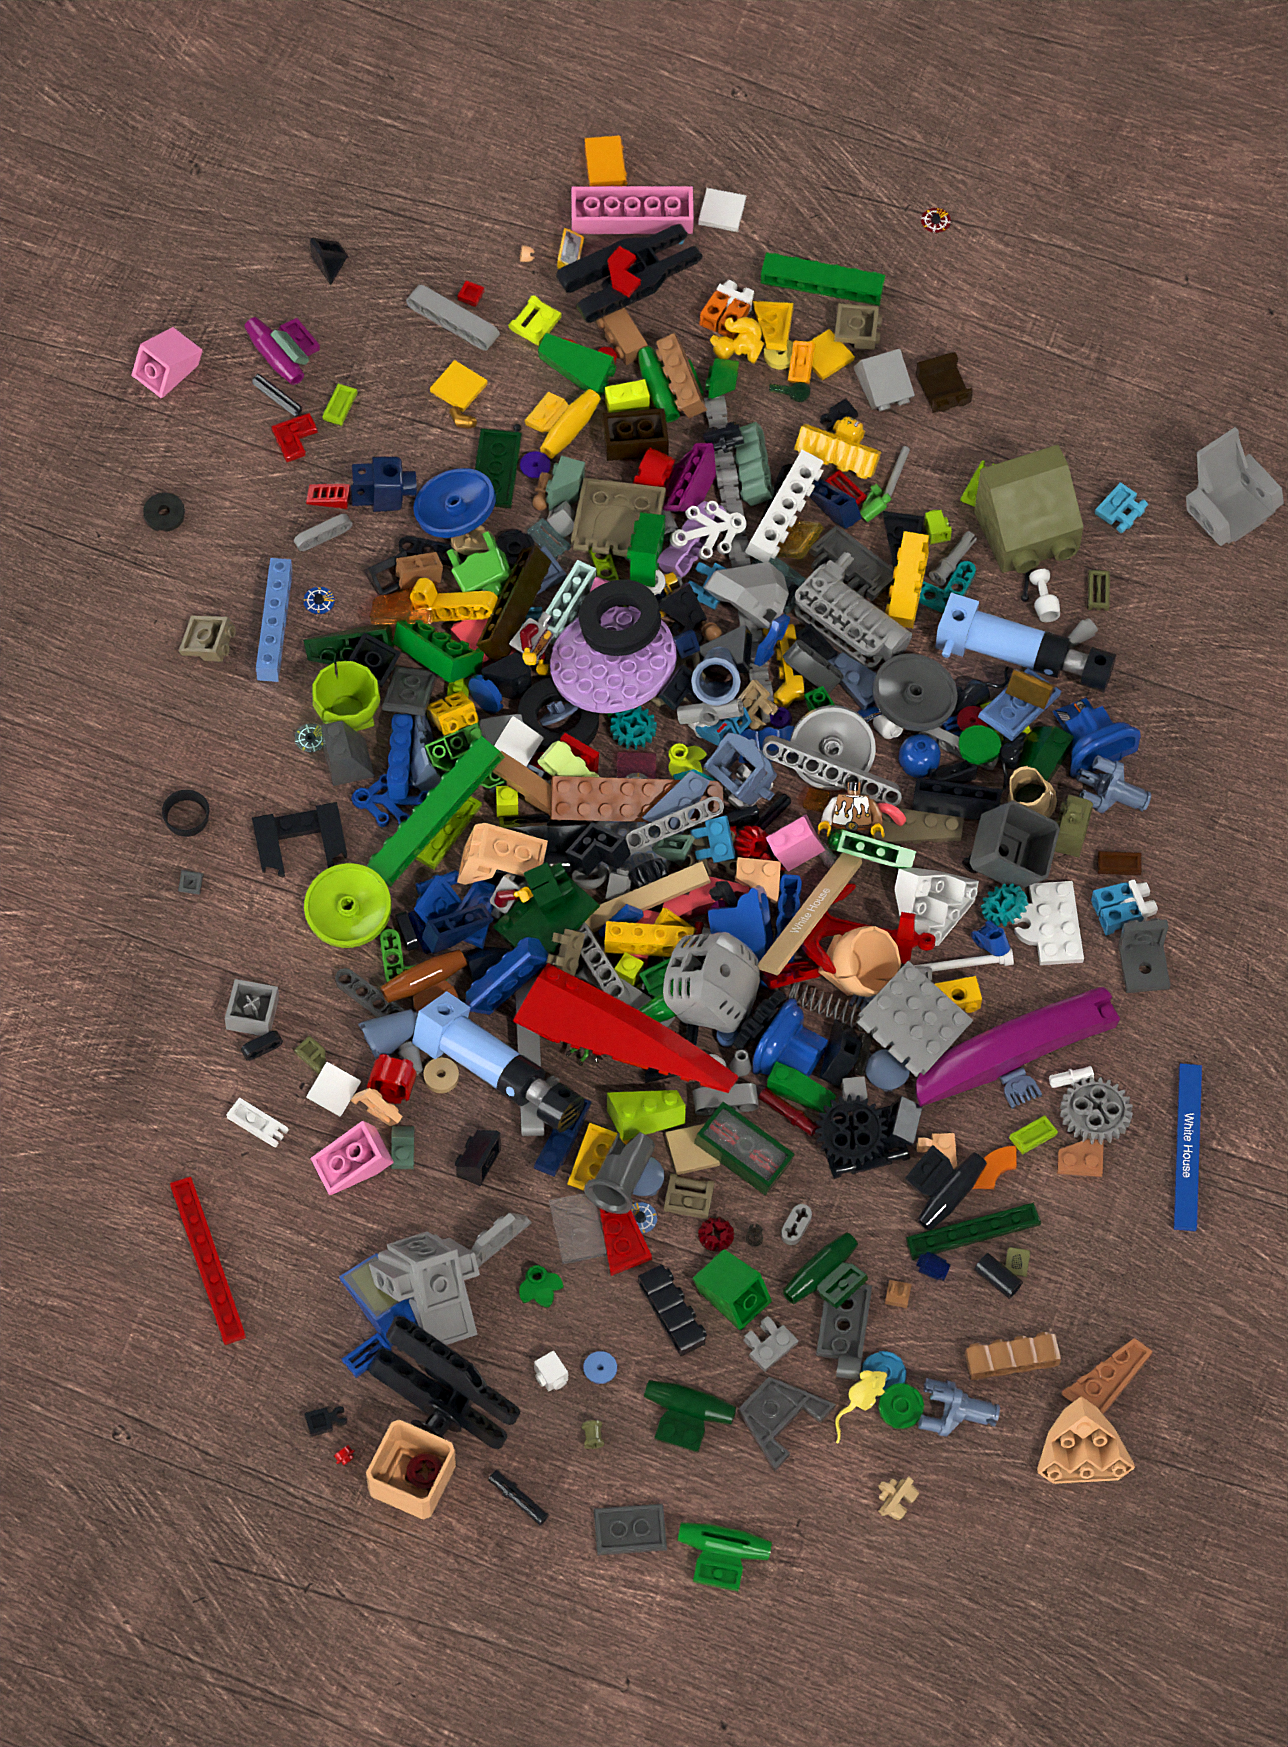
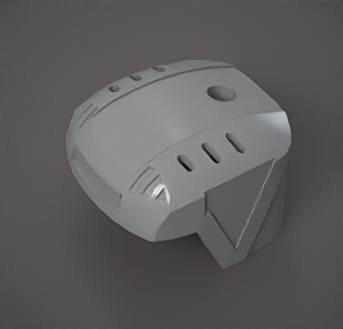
[663,932,760,1033]

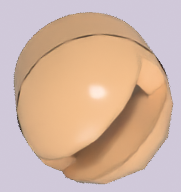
[520,245,535,262]

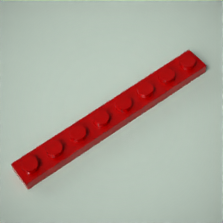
[170,1176,246,1345]

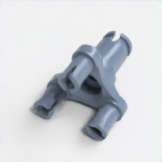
[1076,755,1151,814]
[919,1378,1000,1437]

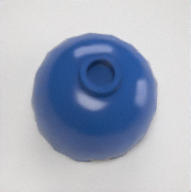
[898,734,941,778]

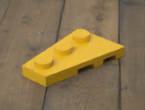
[753,301,793,351]

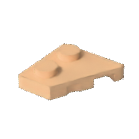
[735,857,781,904]
[351,1088,403,1126]

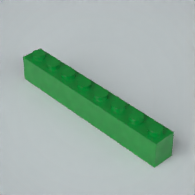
[367,736,505,887]

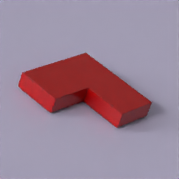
[271,413,318,463]

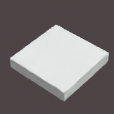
[698,188,746,232]

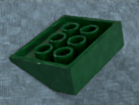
[493,875,600,955]

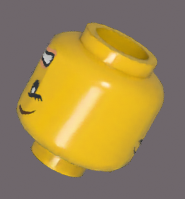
[833,416,865,444]

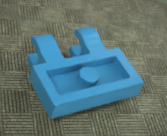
[688,562,727,610]
[691,816,736,863]

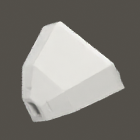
[894,868,979,946]

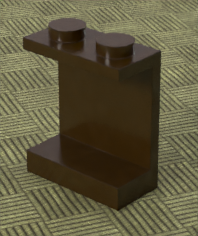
[916,352,973,413]

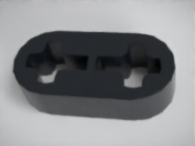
[395,911,419,951]
[241,1030,283,1061]

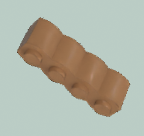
[965,1332,1061,1380]

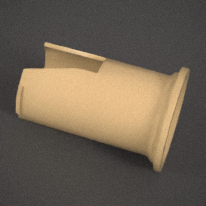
[1008,766,1057,818]

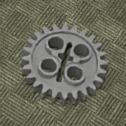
[1060,1077,1133,1145]

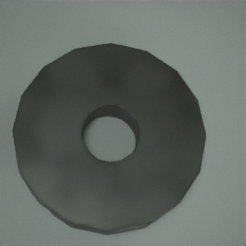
[143,493,185,532]

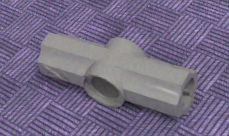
[677,698,744,726]

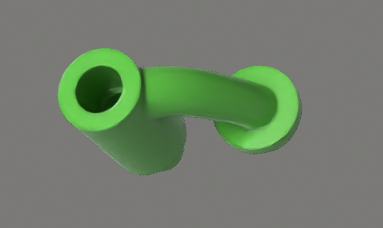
[859,483,892,522]

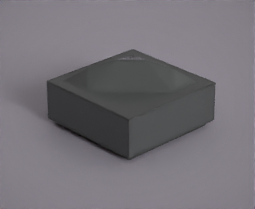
[178,870,204,895]

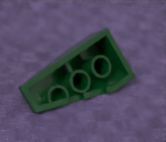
[304,622,394,670]
[1015,726,1074,803]

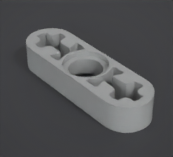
[294,514,352,551]

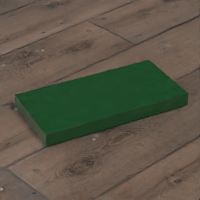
[475,428,522,509]

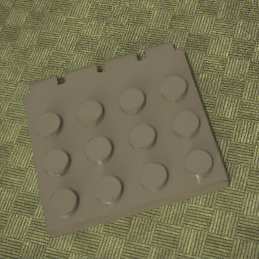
[571,478,666,557]

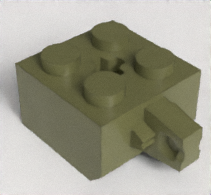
[1055,795,1093,858]

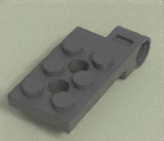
[816,1284,872,1380]

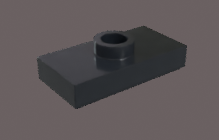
[716,805,759,828]

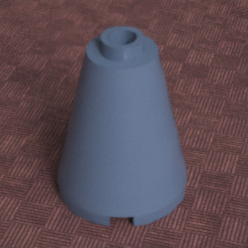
[358,1009,418,1059]

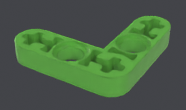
[380,929,449,983]

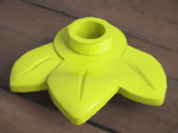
[668,743,707,777]

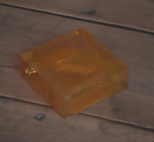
[803,788,830,812]

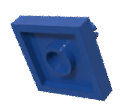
[414,875,462,924]

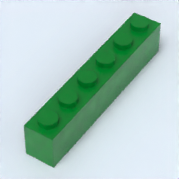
[760,252,885,306]

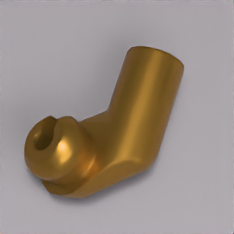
[449,406,477,429]

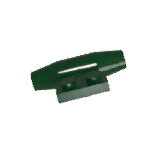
[782,1232,868,1309]
[644,1380,737,1453]

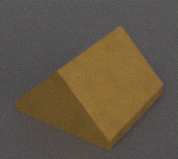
[1005,669,1055,710]

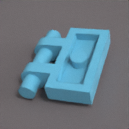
[1095,482,1148,533]

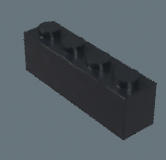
[912,778,1002,820]

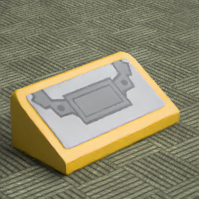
[557,228,584,269]

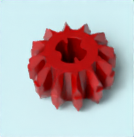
[733,826,769,859]

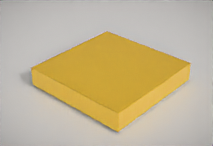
[809,329,855,381]
[430,360,488,412]

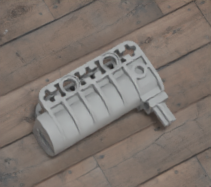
[795,552,912,670]

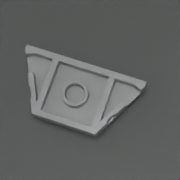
[471,1213,532,1267]

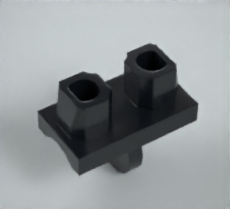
[703,421,744,454]

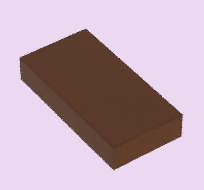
[1098,851,1142,876]

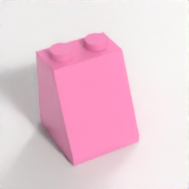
[132,327,203,398]
[766,814,826,871]

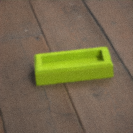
[323,383,357,426]
[1009,1115,1058,1155]

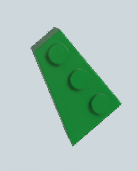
[627,512,665,587]

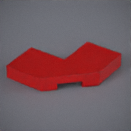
[608,246,641,297]

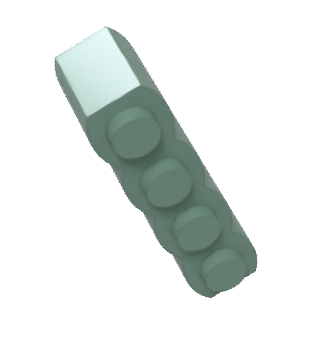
[734,422,774,506]

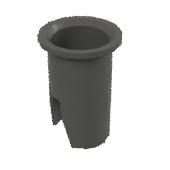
[584,1132,655,1214]

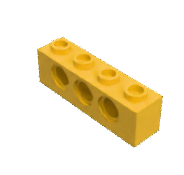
[604,921,694,957]
[934,976,982,1013]

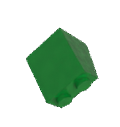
[693,1249,772,1331]

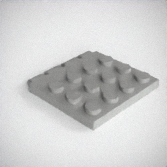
[857,961,973,1076]

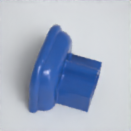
[1063,706,1141,778]
[708,885,774,962]
[752,998,828,1077]

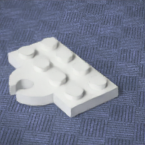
[1014,881,1084,965]

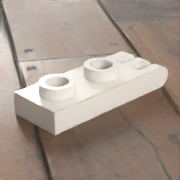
[227,1098,289,1147]

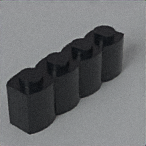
[638,1264,707,1356]

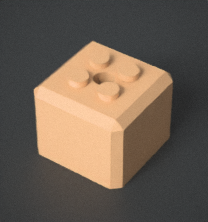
[366,1420,456,1519]

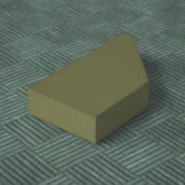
[294,1035,326,1074]

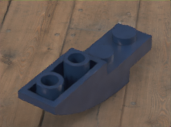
[534,1099,592,1177]

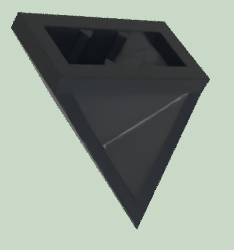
[310,237,348,285]
[462,946,510,982]

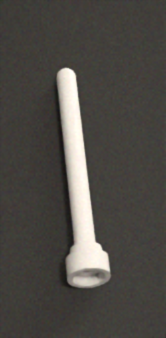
[914,948,1014,972]

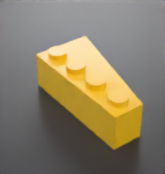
[885,531,929,629]

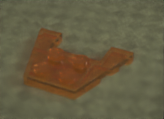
[370,581,439,624]

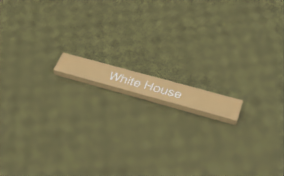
[758,853,862,975]

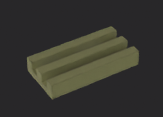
[1088,570,1110,611]

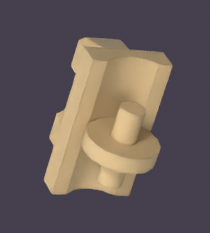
[878,1477,919,1520]

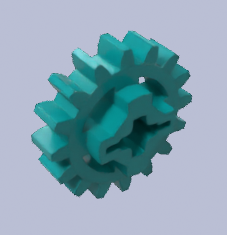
[610,705,657,750]
[981,884,1029,927]

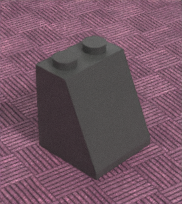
[321,721,375,786]

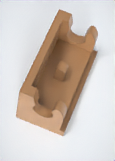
[396,552,443,589]

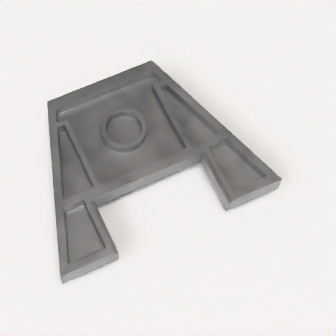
[738,1377,836,1471]

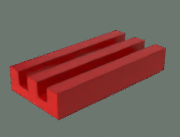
[824,470,867,506]

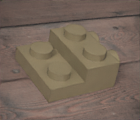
[834,303,882,350]
[179,616,236,662]

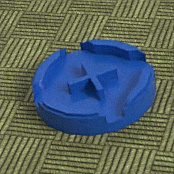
[468,675,503,714]

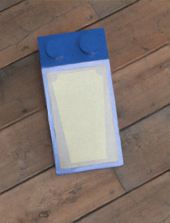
[339,1253,419,1347]

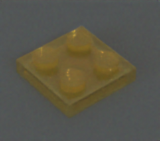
[776,520,824,559]

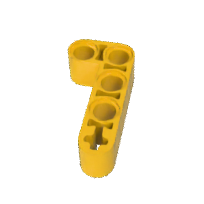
[410,578,498,622]

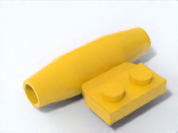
[525,389,601,459]

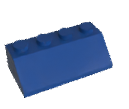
[466,937,548,1015]

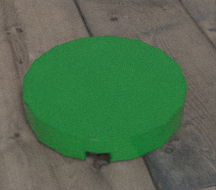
[958,725,1001,765]
[878,1383,924,1429]

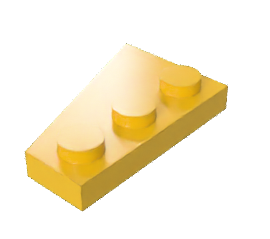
[567,1123,630,1190]

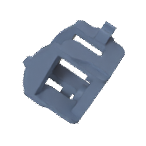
[704,733,777,805]

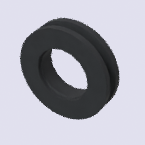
[579,580,661,656]
[518,677,599,752]

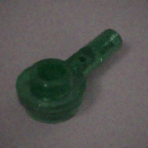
[769,382,810,402]

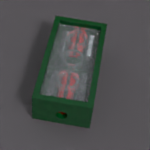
[694,1102,795,1196]

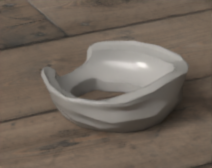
[572,865,607,889]

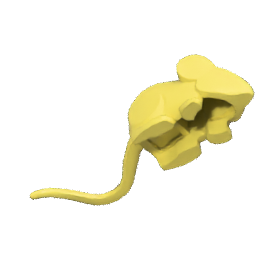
[835,1371,887,1443]

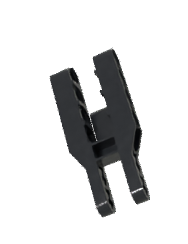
[555,224,703,323]
[369,1316,520,1449]

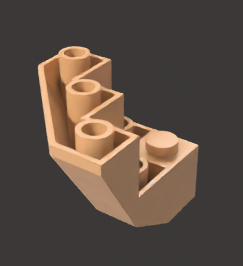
[1037,1396,1135,1484]

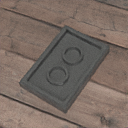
[383,666,437,716]
[594,1504,667,1556]

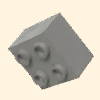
[225,979,279,1036]

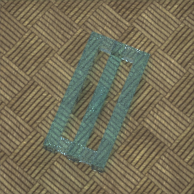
[527,518,571,560]

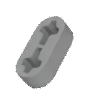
[781,1204,812,1245]

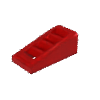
[306,484,351,509]

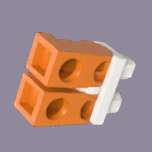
[699,280,754,340]

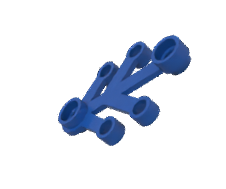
[352,774,429,827]

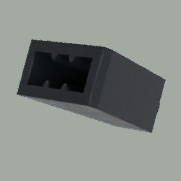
[699,625,753,676]

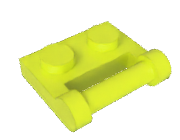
[508,295,561,346]

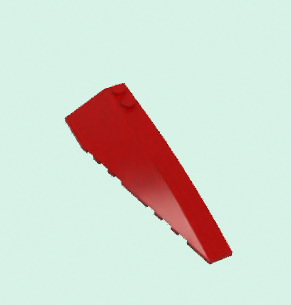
[513,963,739,1093]

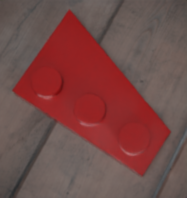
[760,960,822,990]

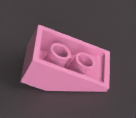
[310,1121,394,1195]

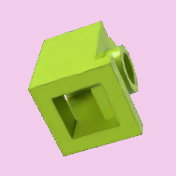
[924,509,952,545]

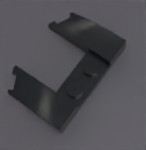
[252,802,348,877]

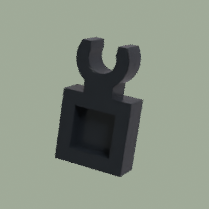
[820,398,858,431]
[305,1406,348,1437]

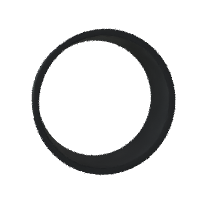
[162,790,210,837]

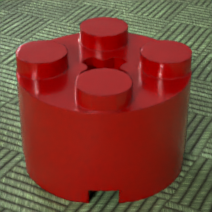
[633,447,676,487]
[367,1054,417,1104]

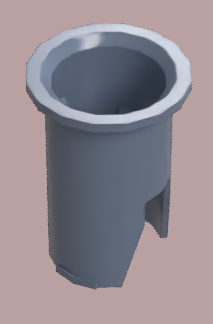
[691,646,741,706]

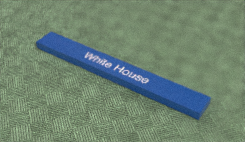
[1174,1063,1202,1232]

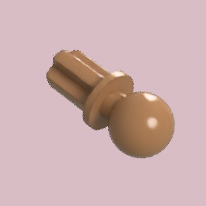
[532,472,552,511]
[699,620,722,641]

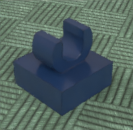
[673,629,700,659]

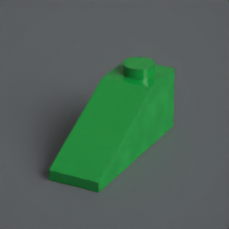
[767,1061,836,1114]

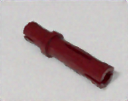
[758,1087,819,1137]

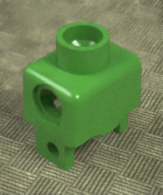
[447,531,511,598]

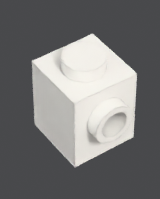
[534,1350,568,1392]

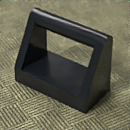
[364,551,408,599]

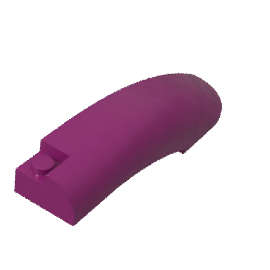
[916,987,1120,1107]

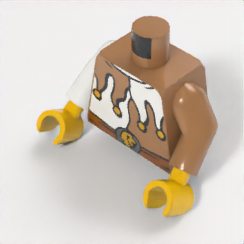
[817,781,885,839]

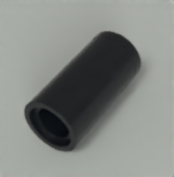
[974,1253,1023,1299]

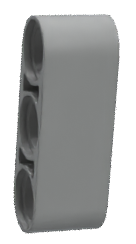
[693,1083,759,1116]

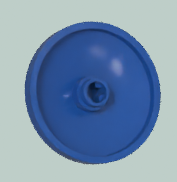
[414,468,496,538]

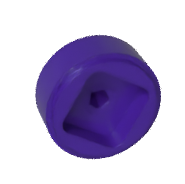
[770,707,792,729]

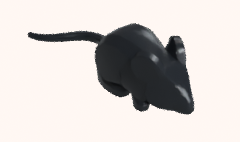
[955,666,1009,715]
[998,732,1027,793]

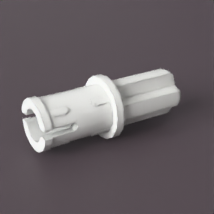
[1049,1066,1094,1088]

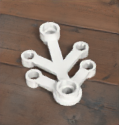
[670,501,746,560]

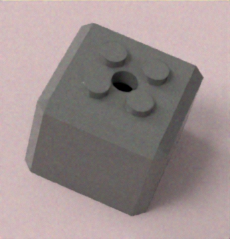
[970,800,1060,889]

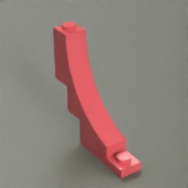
[630,876,751,968]

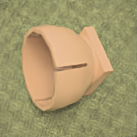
[818,926,901,997]

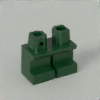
[523,862,575,915]

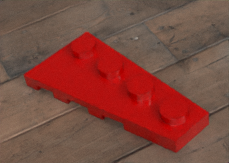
[599,1208,652,1276]

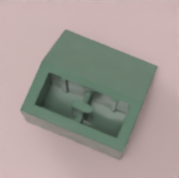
[546,456,585,511]

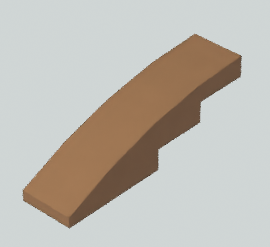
[492,751,561,821]

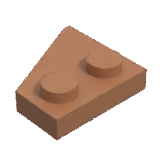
[1057,1138,1104,1177]

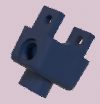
[351,457,417,512]

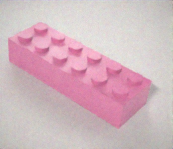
[572,186,693,234]

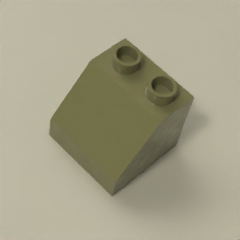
[974,445,1084,573]

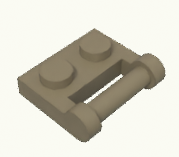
[664,1173,715,1219]

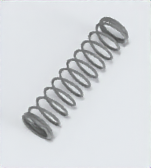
[788,982,876,1035]

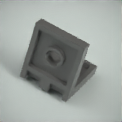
[1118,918,1170,993]

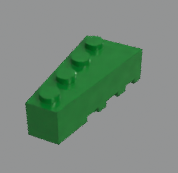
[393,617,484,683]

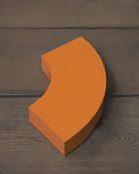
[972,1146,1017,1189]

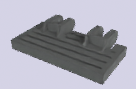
[809,525,895,601]

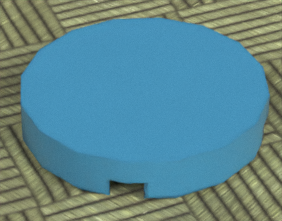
[861,1351,907,1396]

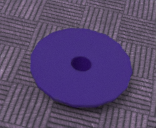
[520,451,551,478]

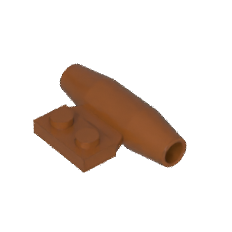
[380,949,467,1013]

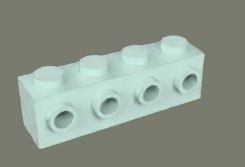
[545,560,596,644]

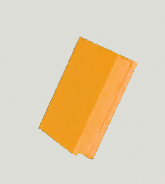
[585,136,627,187]

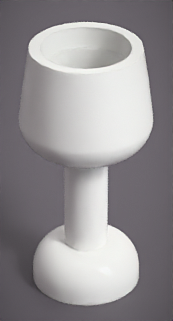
[1029,569,1060,622]

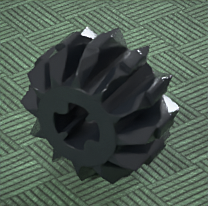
[630,858,669,889]

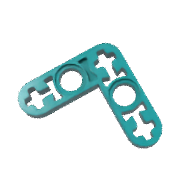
[919,561,976,613]

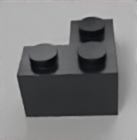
[566,822,631,876]

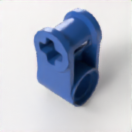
[971,920,1010,957]

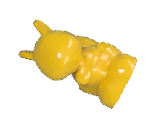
[710,317,764,364]

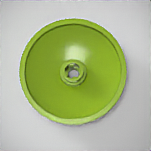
[304,863,392,948]

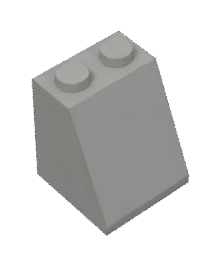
[854,349,915,412]

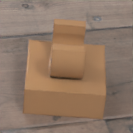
[885,1280,912,1308]

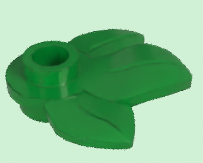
[519,1265,564,1308]

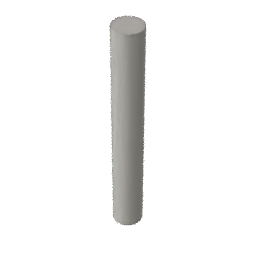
[882,446,910,497]

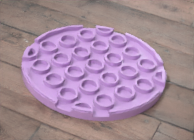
[550,606,677,713]

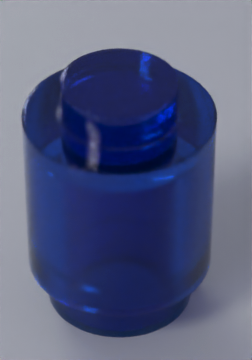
[916,1251,951,1281]

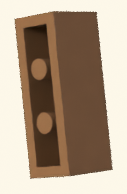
[596,308,648,365]

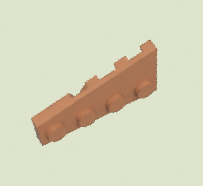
[1061,1338,1153,1415]

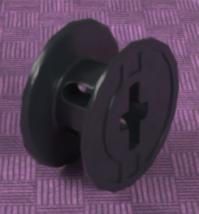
[411,1403,462,1440]

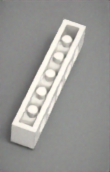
[745,450,824,562]

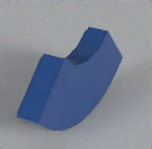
[754,614,790,666]

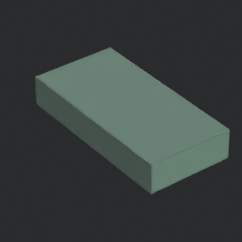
[271,330,310,365]

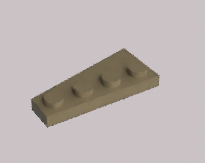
[874,808,964,845]

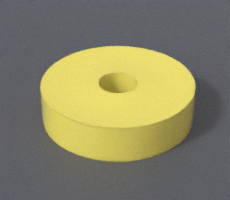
[764,339,793,370]

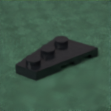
[883,511,924,569]

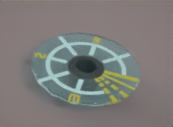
[295,723,323,752]

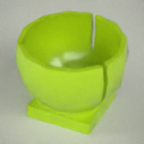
[312,661,380,732]

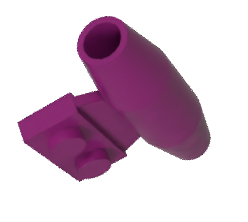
[244,317,320,385]

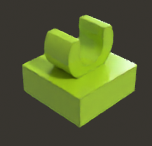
[447,678,470,700]

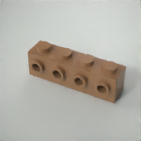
[656,333,707,418]

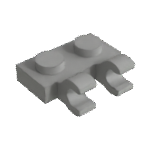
[743,1316,798,1372]

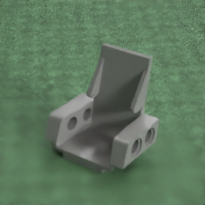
[1186,427,1284,546]
[369,1232,480,1345]

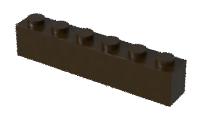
[476,545,552,661]

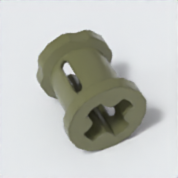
[582,1420,605,1449]

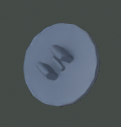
[539,701,579,726]

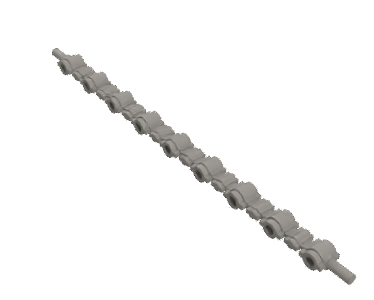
[704,396,774,723]

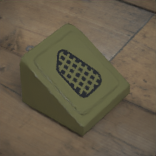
[1005,1247,1030,1277]

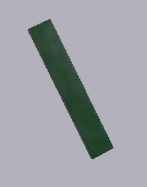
[906,1202,1041,1260]

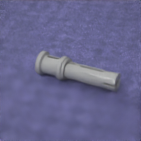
[929,531,977,586]

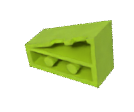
[607,1090,685,1141]

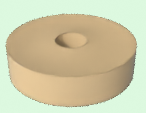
[423,1057,459,1093]

